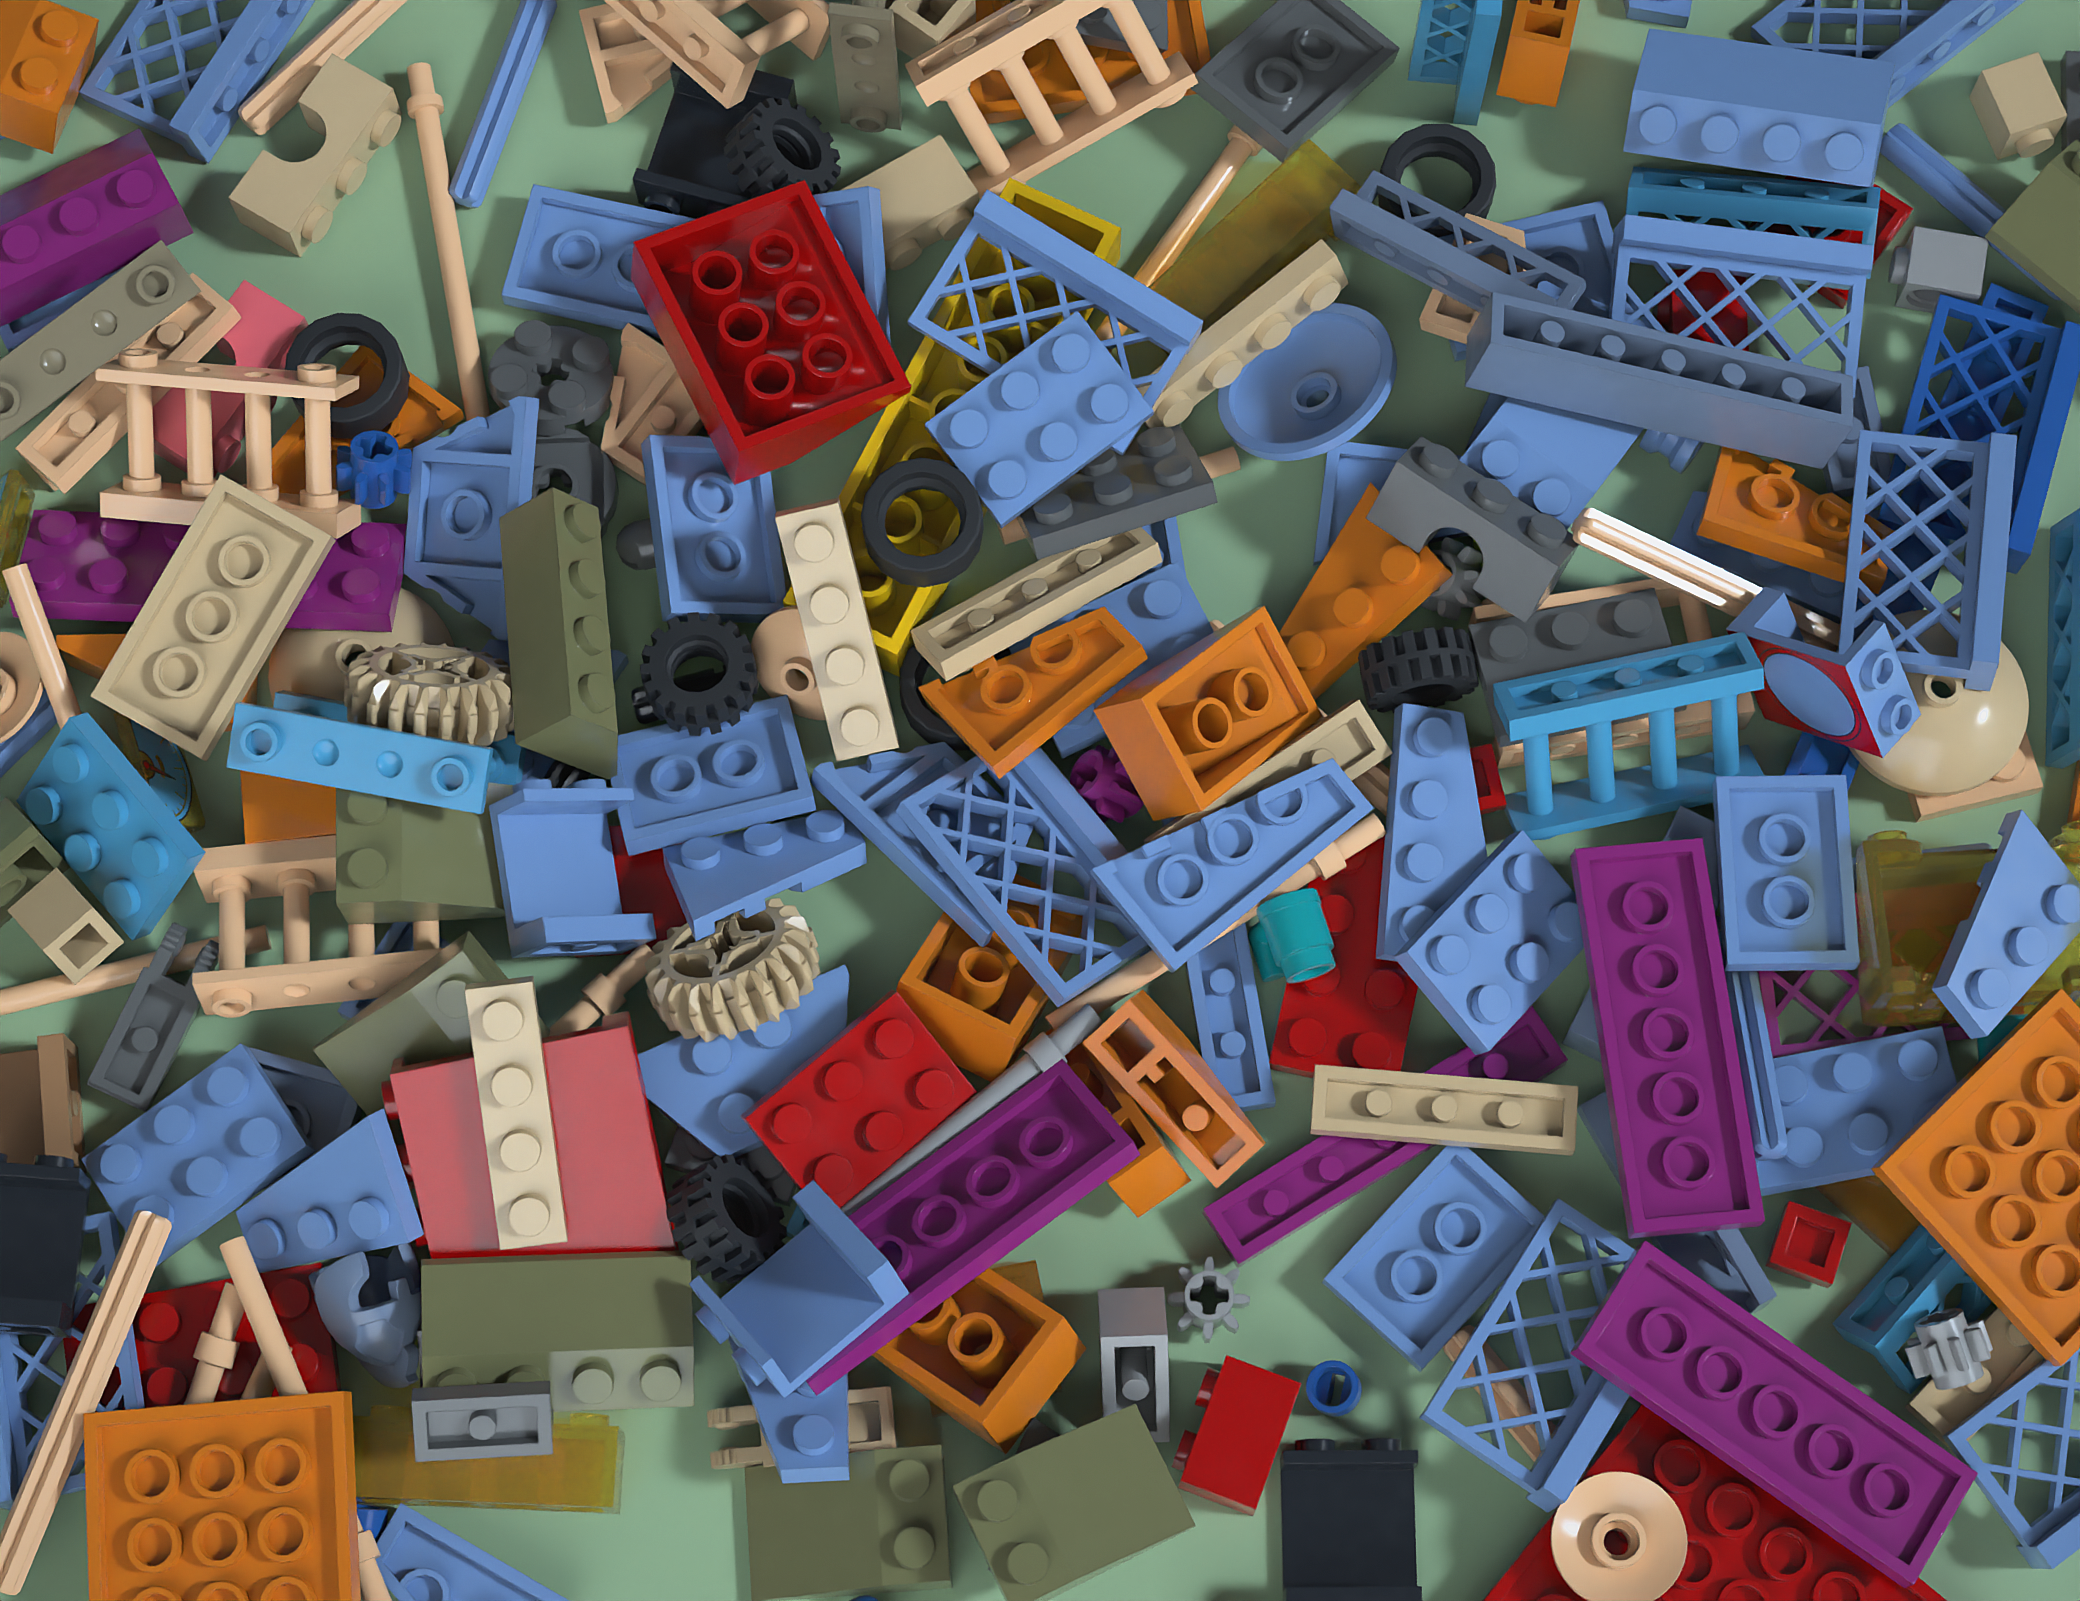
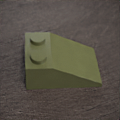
[336,783,513,925]
[313,930,551,1145]
[952,1404,1196,1601]
[744,1445,952,1601]

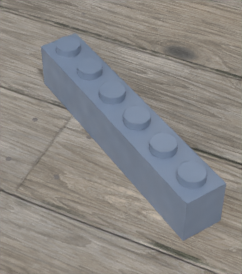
[1465,292,1854,469]

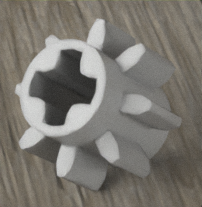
[1419,538,1483,620]
[1167,1257,1250,1343]
[1905,1308,1993,1390]

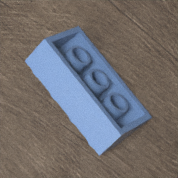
[1623,28,1895,188]

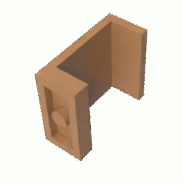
[0,1033,87,1173]

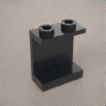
[633,62,797,219]
[0,1153,91,1338]
[1280,1438,1422,1601]

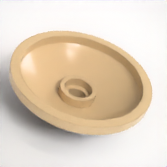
[268,588,455,705]
[1848,610,2029,796]

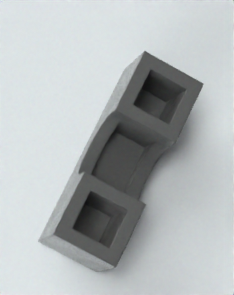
[1366,436,1579,623]

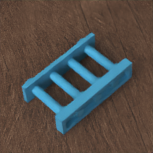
[1493,632,1764,841]
[227,690,527,814]

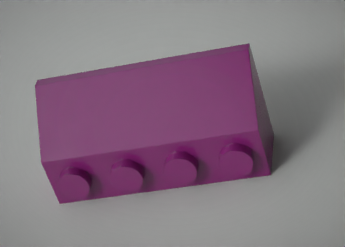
[0,128,194,327]

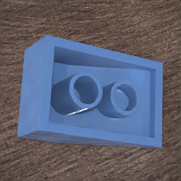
[1459,397,1644,530]

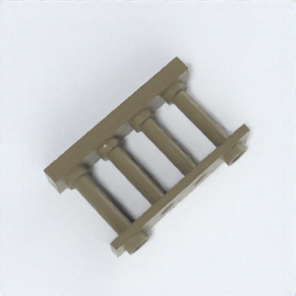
[828,0,902,133]
[0,240,201,442]

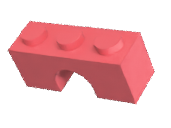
[153,280,309,478]

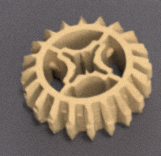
[344,642,515,747]
[645,898,821,1042]

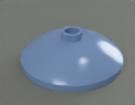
[1218,303,1397,461]

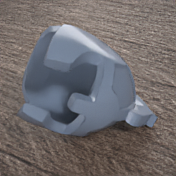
[309,1242,422,1388]

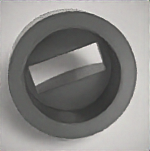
[616,518,656,570]

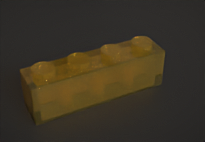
[1148,139,1362,356]
[353,1405,625,1514]

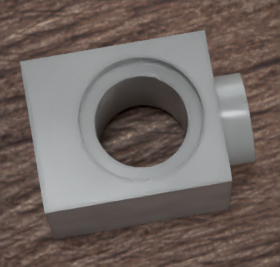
[1888,226,1989,313]

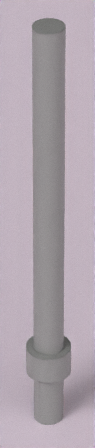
[840,1004,1103,1217]

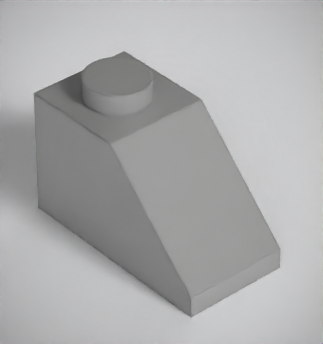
[1098,1287,1170,1442]

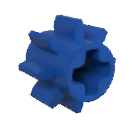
[336,430,412,509]

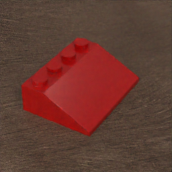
[631,180,911,485]

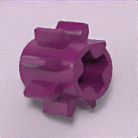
[1070,745,1144,824]

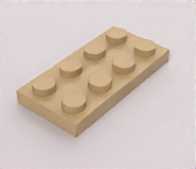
[91,474,336,762]

